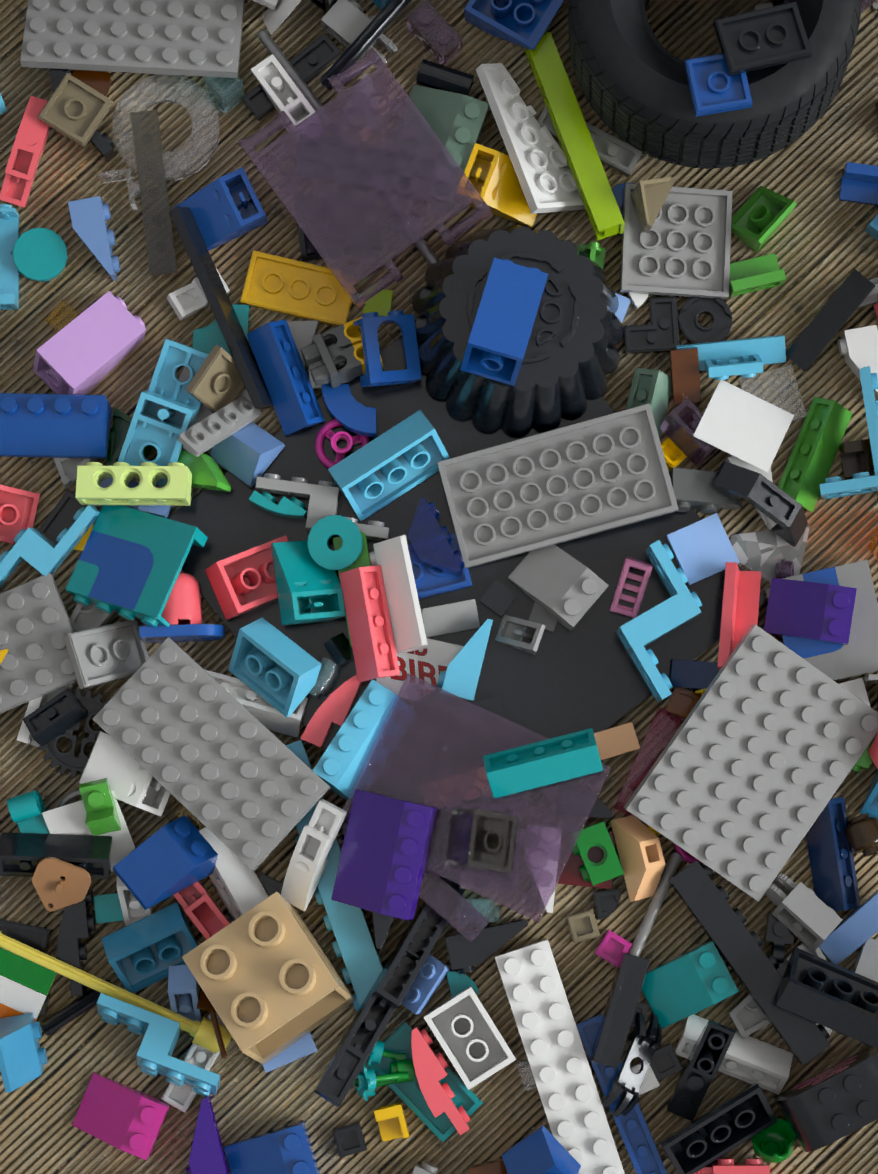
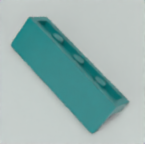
[483,728,603,798]

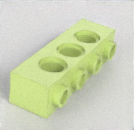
[75,462,192,506]

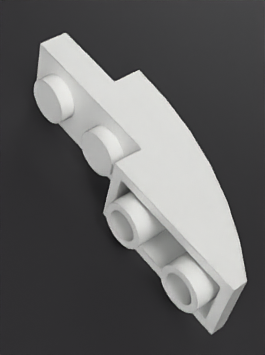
[281,799,347,911]

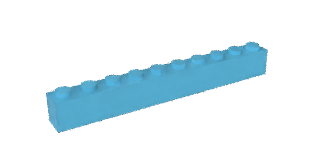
[286,740,383,1011]

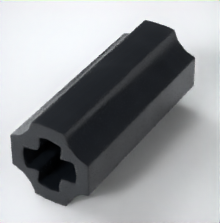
[416,59,474,96]

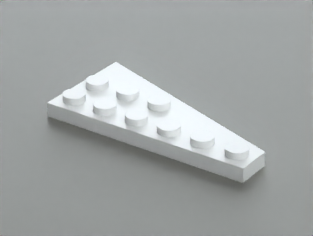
[476,63,585,214]

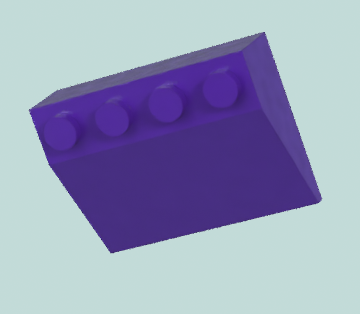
[331,789,438,920]

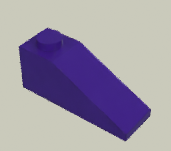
[186,1095,230,1174]

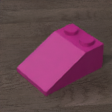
[72,1072,171,1160]

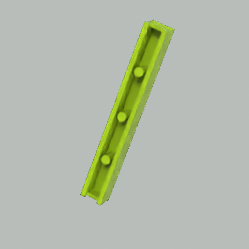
[525,32,625,241]

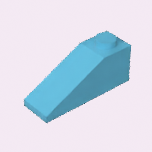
[437,619,493,702]

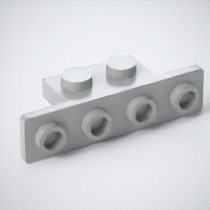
[178,396,262,457]

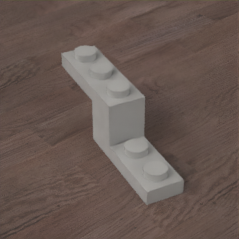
[256,473,390,541]

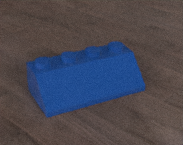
[0,393,112,459]

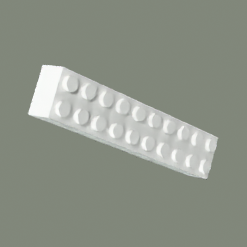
[494,939,625,1174]

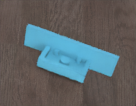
[676,335,786,380]

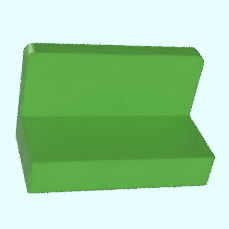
[729,254,786,297]

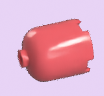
[147,569,202,626]

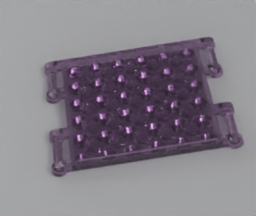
[238,48,493,310]

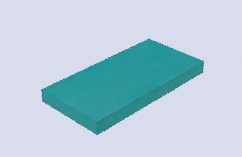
[366,1021,483,1143]

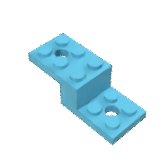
[118,338,209,487]
[96,993,220,1097]

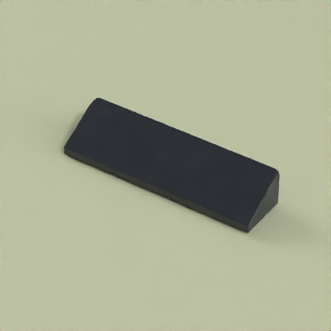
[786,269,876,371]

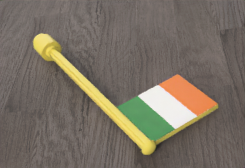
[0,931,232,1054]

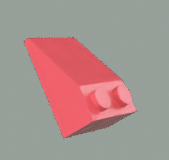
[0,485,40,544]
[205,535,289,620]

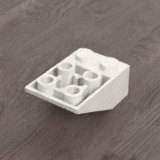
[79,731,171,816]

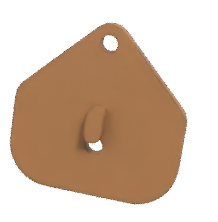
[32,857,91,911]

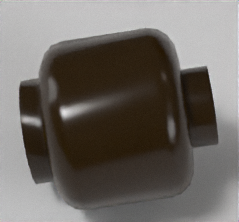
[844,814,878,857]

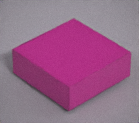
[594,929,632,968]

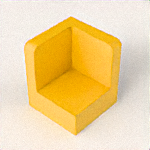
[374,1102,410,1141]

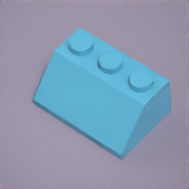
[228,617,322,717]

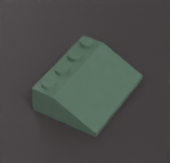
[390,85,490,211]

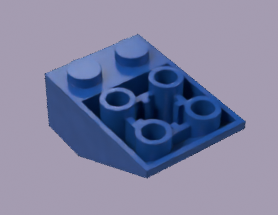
[172,167,268,251]

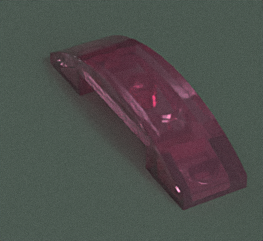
[613,708,683,819]

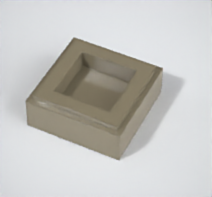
[566,909,600,943]

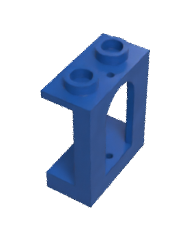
[353,310,422,387]

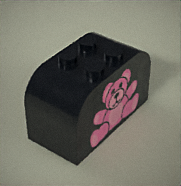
[773,1046,878,1152]

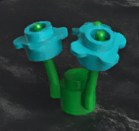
[353,1041,415,1101]

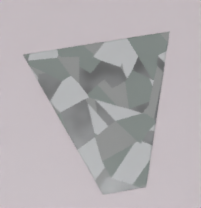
[730,526,810,582]

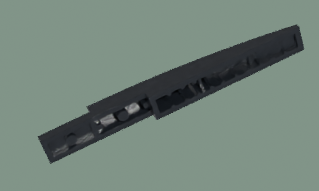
[314,852,466,1107]

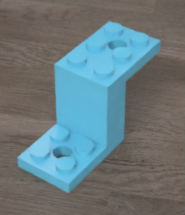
[616,540,702,703]

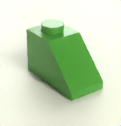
[177,450,231,492]

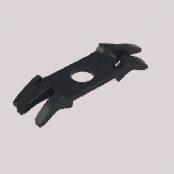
[601,1013,662,1117]

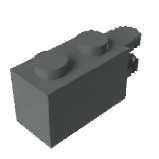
[669,467,742,515]

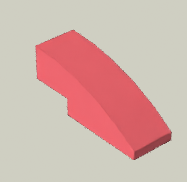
[301,674,362,749]
[173,881,230,940]

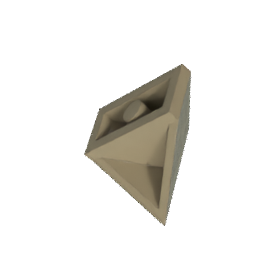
[630,177,676,233]

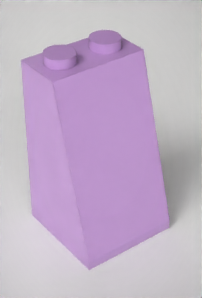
[33,291,146,395]

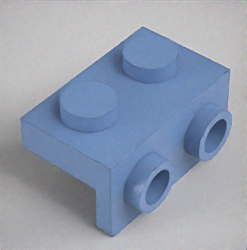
[401,954,451,1015]

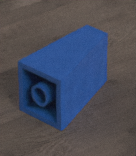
[460,257,548,386]

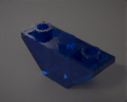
[408,497,465,577]

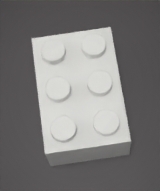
[423,986,516,1090]

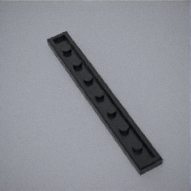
[170,206,273,409]

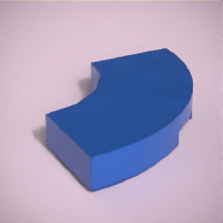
[322,384,376,437]

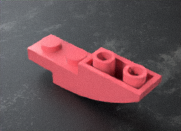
[0,96,51,208]
[411,1026,471,1135]

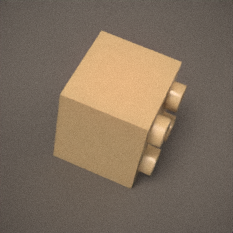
[182,892,355,1064]

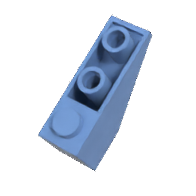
[68,196,121,281]

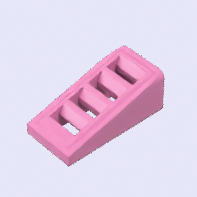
[610,556,653,618]

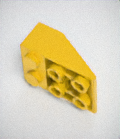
[456,143,538,228]

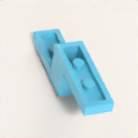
[0,505,100,588]

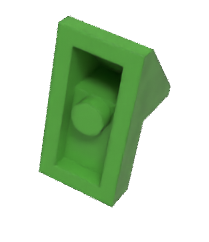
[79,778,122,836]

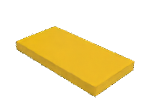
[240,250,358,327]

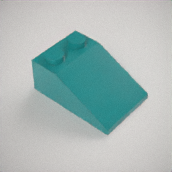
[641,940,739,1028]

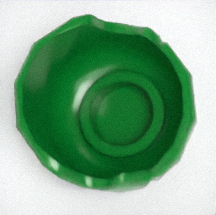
[752,1117,796,1163]

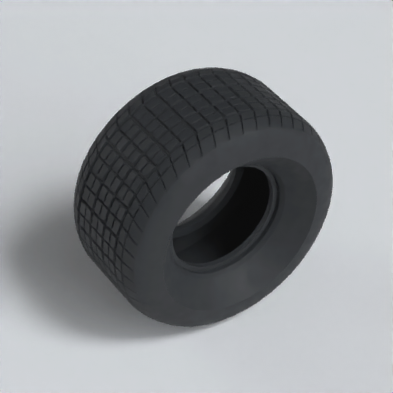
[568,0,861,169]

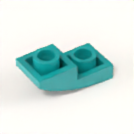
[249,490,307,519]

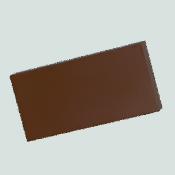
[669,347,701,405]

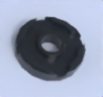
[678,297,732,344]

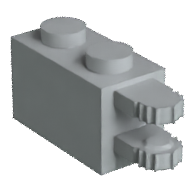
[321,0,398,66]
[765,873,843,952]

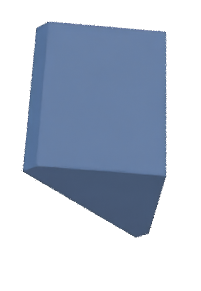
[210,422,285,488]

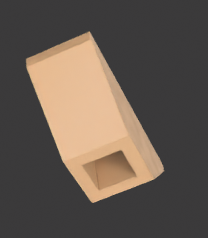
[610,815,666,902]

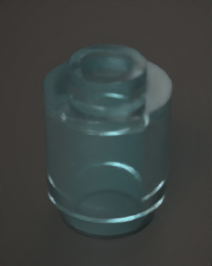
[309,656,341,698]

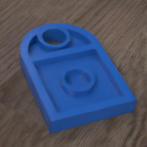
[139,624,225,644]

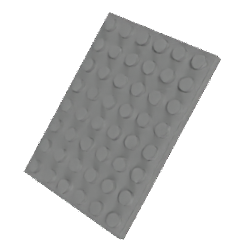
[624,623,878,902]

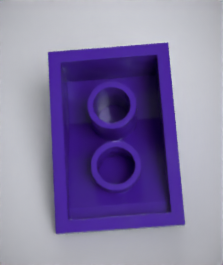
[764,578,857,645]

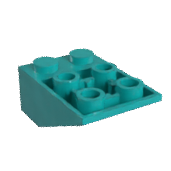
[271,540,346,625]

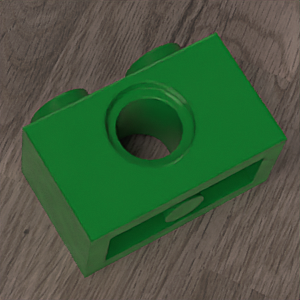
[569,821,624,886]

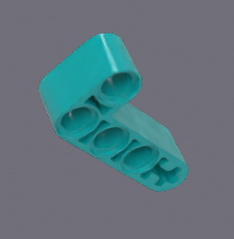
[7,790,65,879]

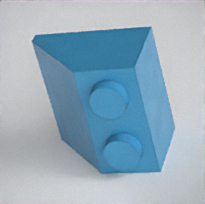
[0,1013,48,1093]

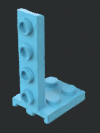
[819,366,878,500]

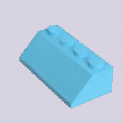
[328,410,450,521]
[313,679,417,803]

